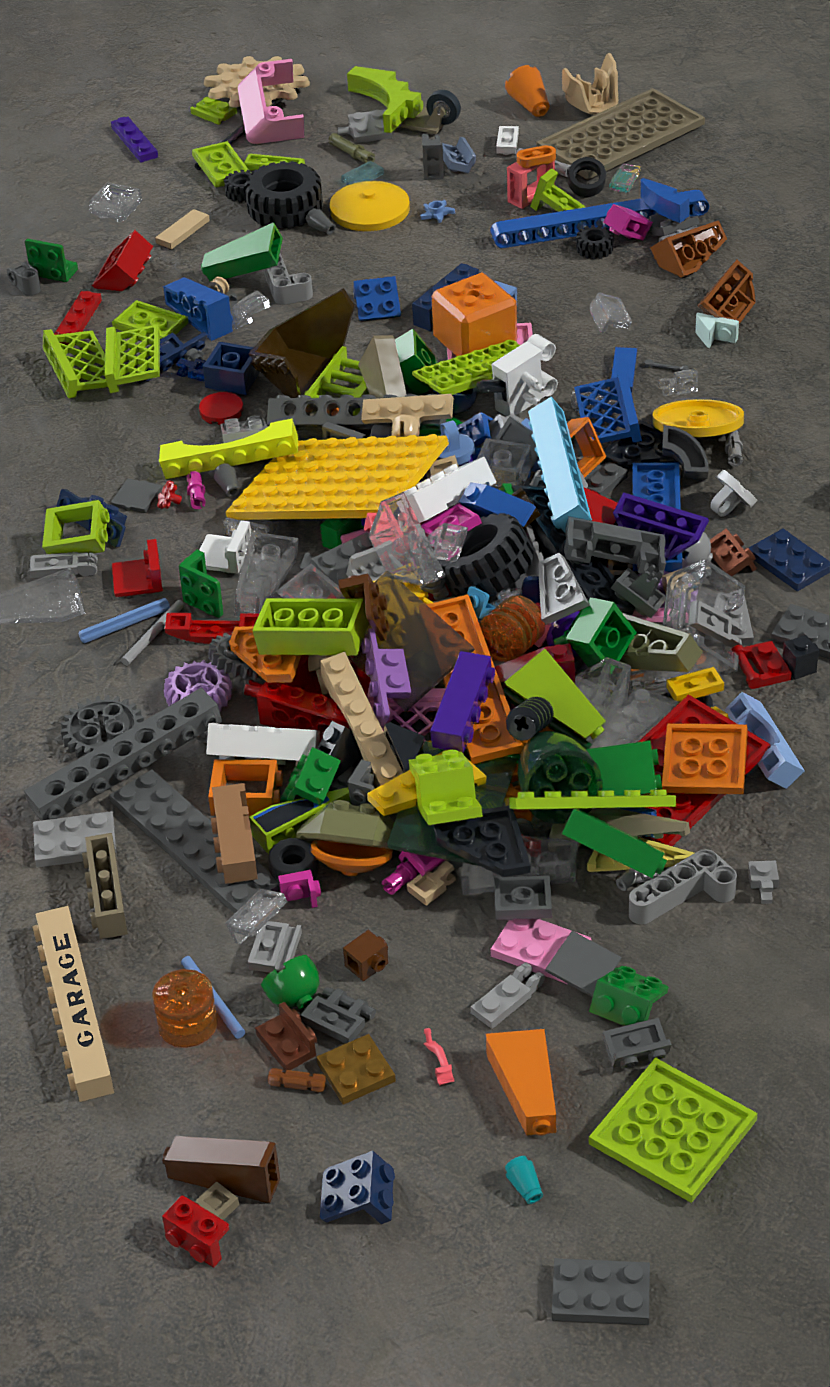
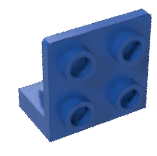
[353,276,401,321]

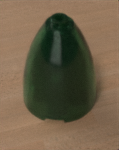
[518,731,603,824]

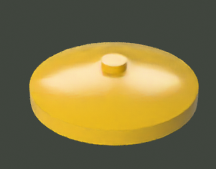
[330,181,410,231]
[653,399,744,437]

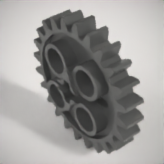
[208,632,265,681]
[61,695,144,758]

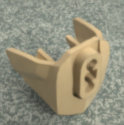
[562,53,618,115]

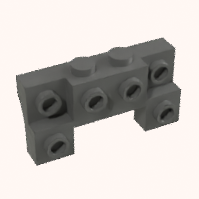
[564,516,666,577]

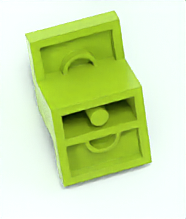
[409,750,483,825]

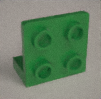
[25,239,78,282]

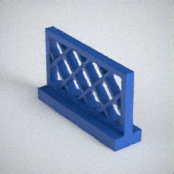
[574,369,642,443]

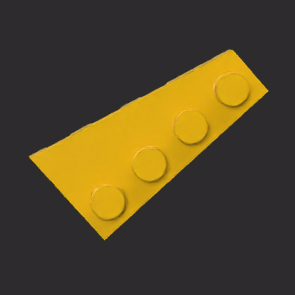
[367,750,487,816]

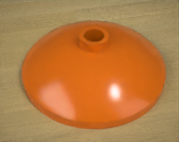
[311,840,393,876]

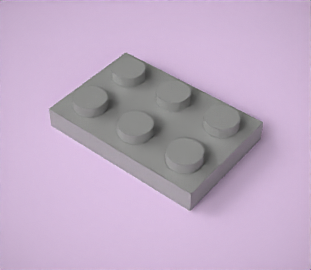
[33,811,117,868]

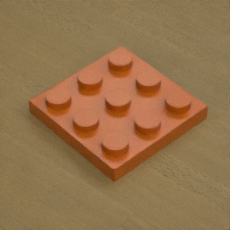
[662,724,748,794]

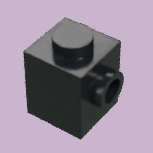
[782,635,820,680]

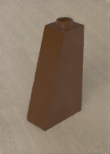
[162,1136,280,1204]

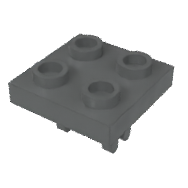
[611,565,668,618]

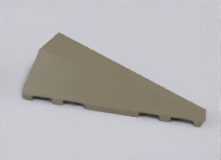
[548,808,690,849]

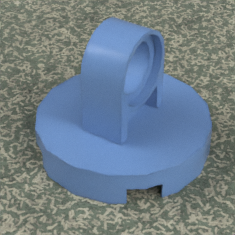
[437,420,475,465]

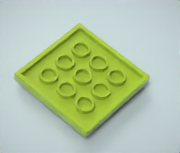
[589,1058,758,1203]

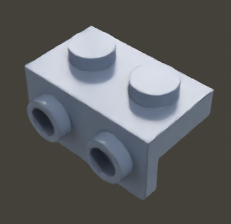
[442,137,476,173]

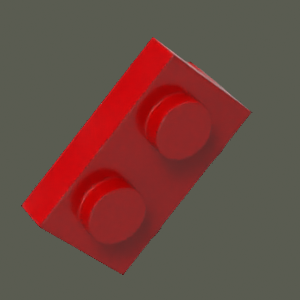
[162,1196,229,1268]

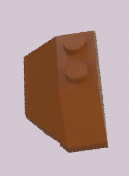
[698,260,756,324]

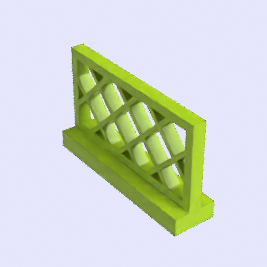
[105,324,160,393]
[43,329,108,398]

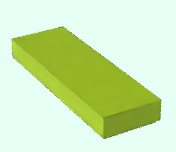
[244,153,305,171]

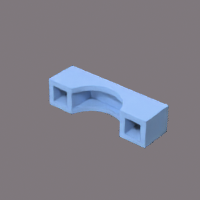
[724,692,805,789]

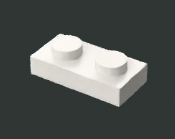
[496,126,519,155]

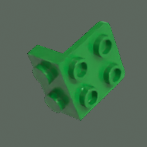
[179,549,224,618]
[280,747,341,806]
[589,966,669,1026]

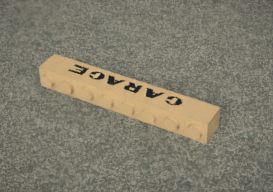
[33,906,114,1102]

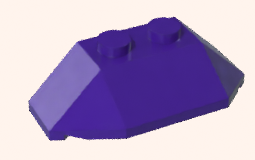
[613,492,709,560]

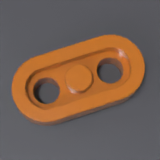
[516,145,556,168]

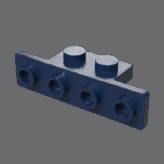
[137,332,208,384]
[56,489,127,547]

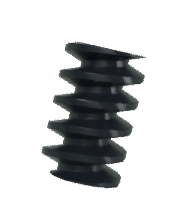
[506,696,554,741]

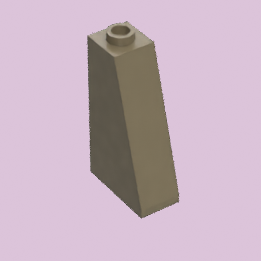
[358,335,407,398]

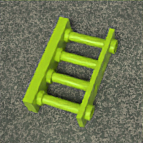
[304,346,370,416]

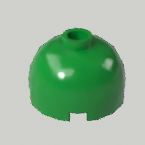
[261,955,320,1009]

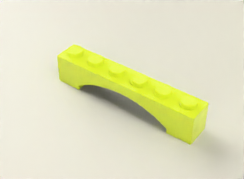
[159,419,298,479]

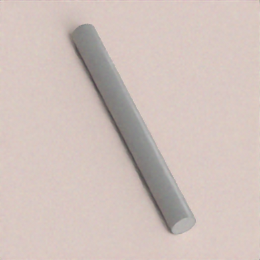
[121,600,185,666]

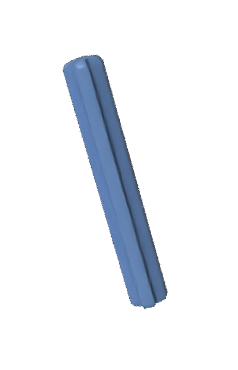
[79,598,170,643]

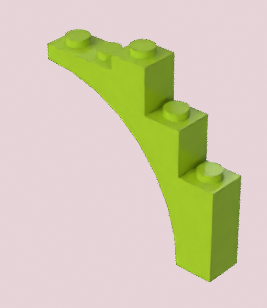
[347,66,423,133]

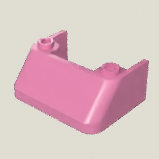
[238,59,304,144]

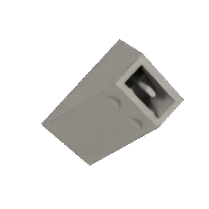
[220,416,267,443]

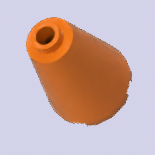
[505,65,550,117]

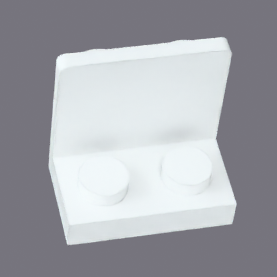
[200,521,252,574]

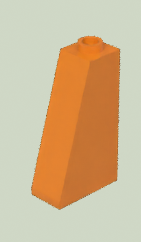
[486,1029,556,1135]

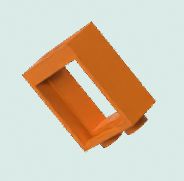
[567,417,606,478]
[208,759,283,816]

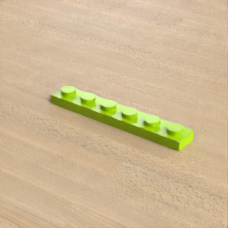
[509,790,676,809]

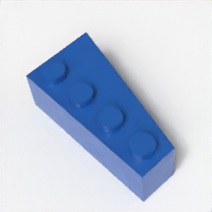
[163,277,233,341]

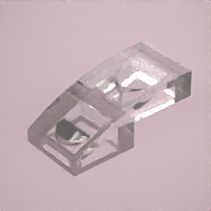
[230,291,270,330]

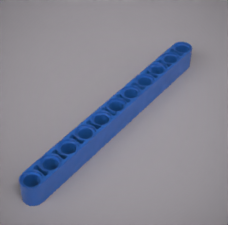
[490,190,710,248]

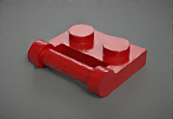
[730,641,791,689]

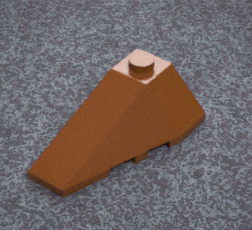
[650,220,727,277]

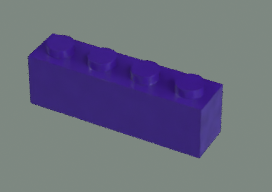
[430,651,495,753]

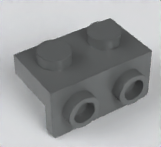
[602,1018,672,1069]

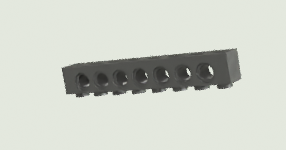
[267,394,446,430]
[24,687,222,821]

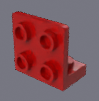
[112,539,163,597]

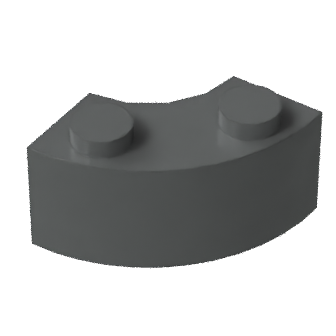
[662,425,708,479]

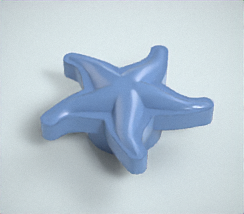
[420,200,455,223]

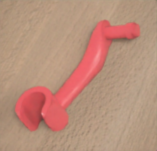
[424,1028,455,1086]

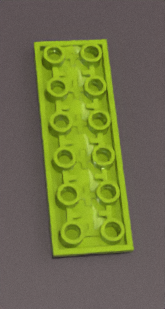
[412,340,520,395]

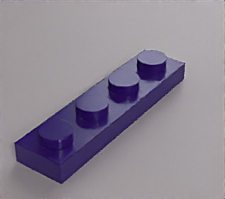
[111,117,158,163]

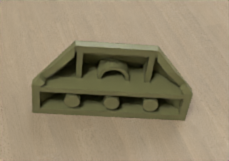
[296,800,408,851]

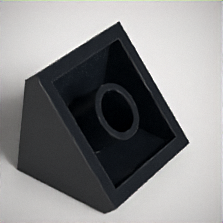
[384,722,425,773]

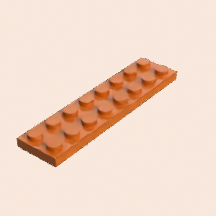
[419,595,523,764]

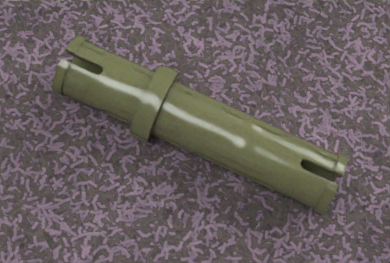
[328,133,375,165]

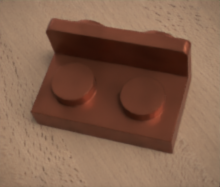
[710,528,757,578]
[255,1002,317,1071]

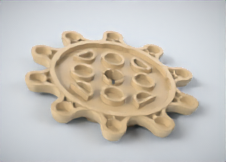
[204,56,310,108]

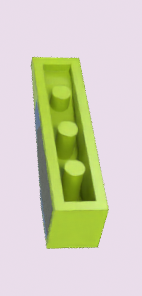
[249,787,351,854]

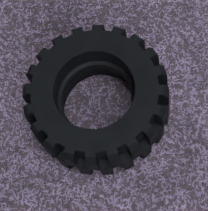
[245,161,323,229]
[436,513,534,597]

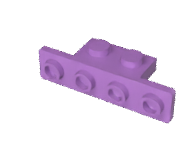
[361,629,411,728]

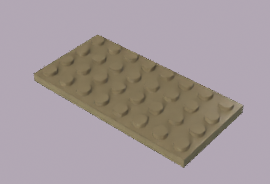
[536,88,705,180]

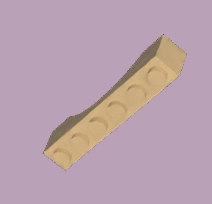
[321,652,403,789]

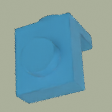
[467,586,503,620]

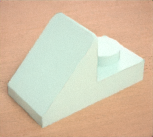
[695,313,739,348]

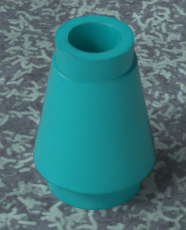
[505,1156,543,1204]

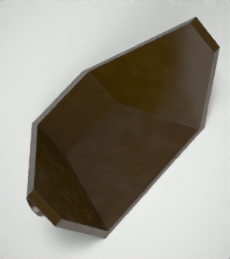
[249,288,355,398]

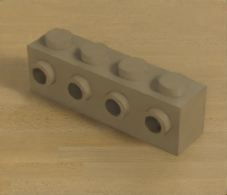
[82,833,128,939]

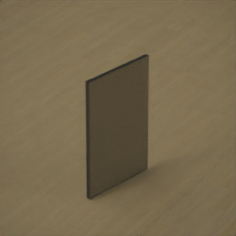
[347,570,475,712]

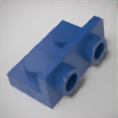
[457,412,493,447]

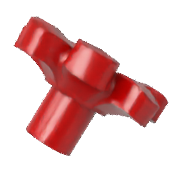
[157,480,182,509]

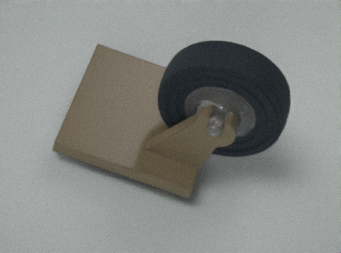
[401,89,461,134]

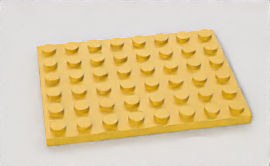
[225,434,449,520]

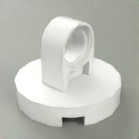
[711,470,757,517]

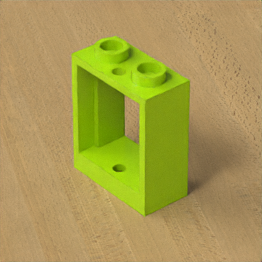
[42,500,110,554]

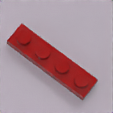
[54,291,102,346]

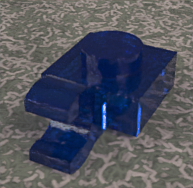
[176,358,206,381]

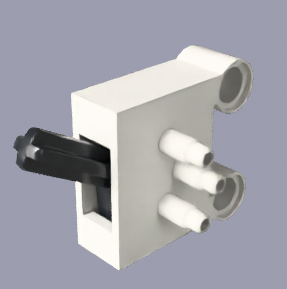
[476,334,558,416]

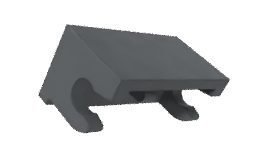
[422,134,444,180]

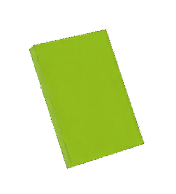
[192,141,249,188]
[112,300,189,339]

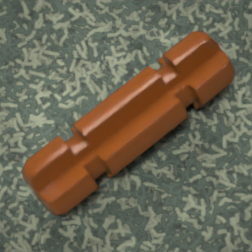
[268,1068,326,1092]

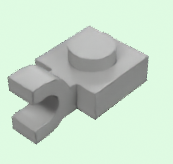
[748,861,779,904]

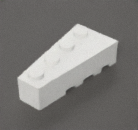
[396,456,496,528]
[206,723,321,766]

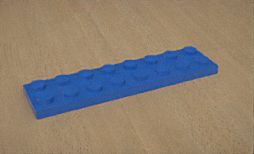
[633,462,682,572]

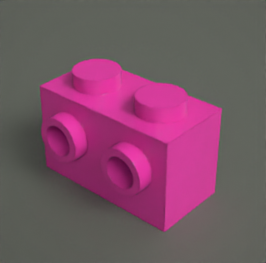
[604,204,653,240]

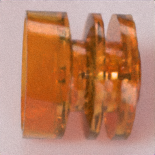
[479,596,546,662]
[152,969,218,1048]

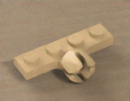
[361,394,454,437]

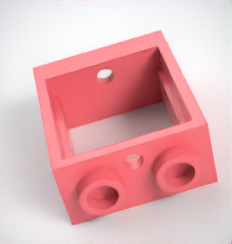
[507,161,555,209]

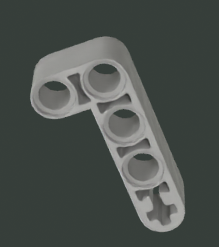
[263,254,313,305]
[629,849,737,925]

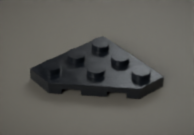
[604,420,678,468]
[432,806,531,877]

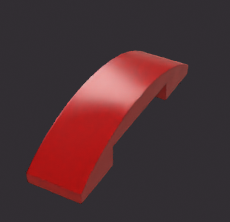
[165,613,259,644]

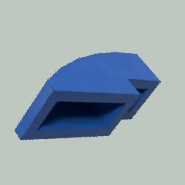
[641,178,690,223]

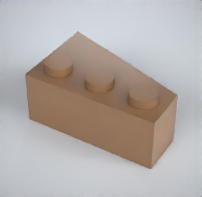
[211,783,258,884]

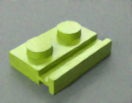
[190,97,237,125]

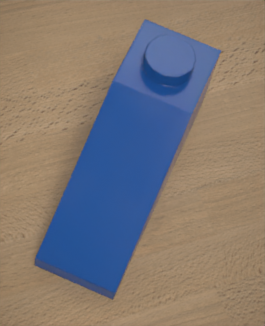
[459,482,536,527]

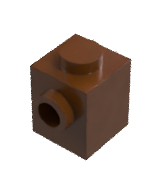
[343,930,389,981]

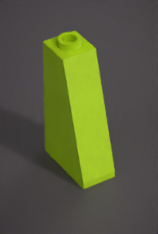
[504,649,606,740]

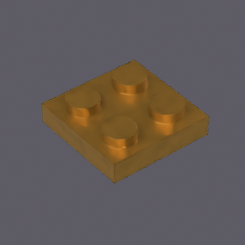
[316,1034,396,1105]

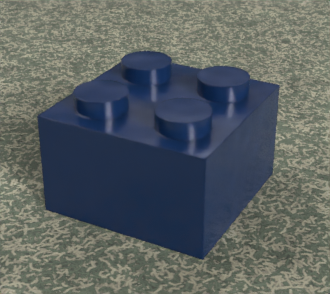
[203,342,260,395]

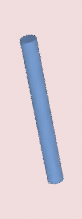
[181,956,245,1039]

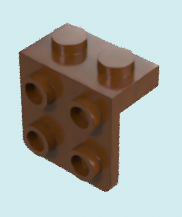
[338,573,390,642]

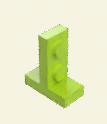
[530,168,585,212]

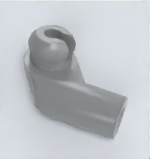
[616,868,657,891]

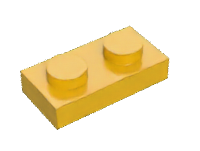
[666,667,724,704]

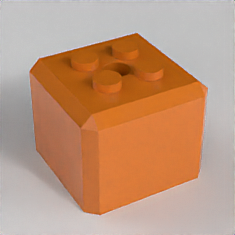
[432,272,517,356]

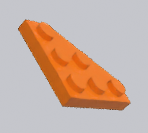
[229,626,302,683]

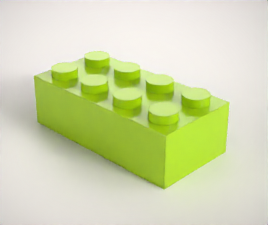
[252,598,369,656]

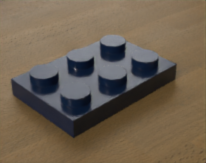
[749,528,830,592]

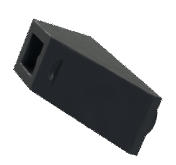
[317,721,361,781]

